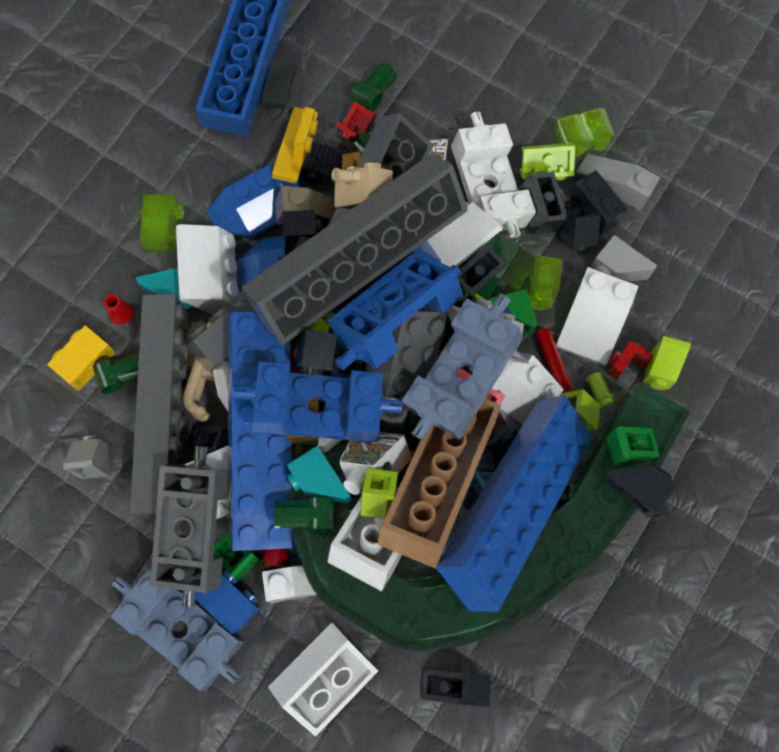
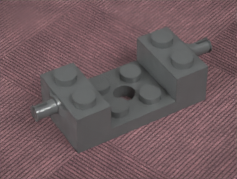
[150,446,230,607]

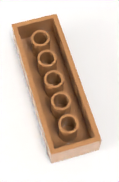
[377,399,502,569]

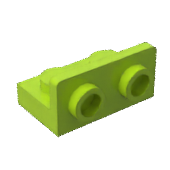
[520,143,575,180]

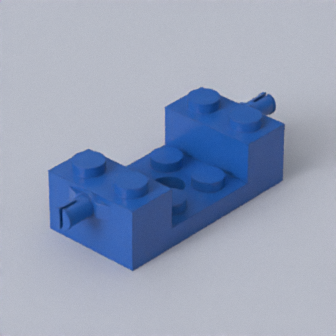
[328,251,464,370]
[233,362,402,442]

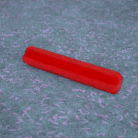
[535,328,574,393]

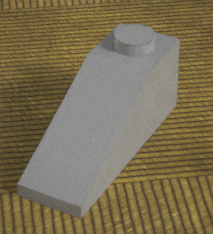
[575,154,661,211]

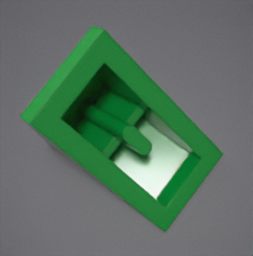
[489,289,538,336]
[607,427,660,466]
[213,531,260,581]

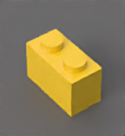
[47,325,116,392]

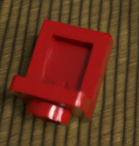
[336,101,378,142]
[608,341,653,380]

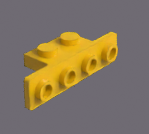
[272,107,318,183]

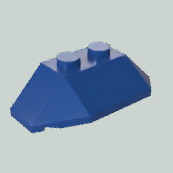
[206,165,307,238]
[236,236,289,293]

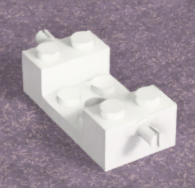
[451,112,536,238]

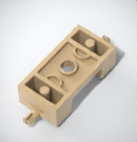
[332,163,393,210]

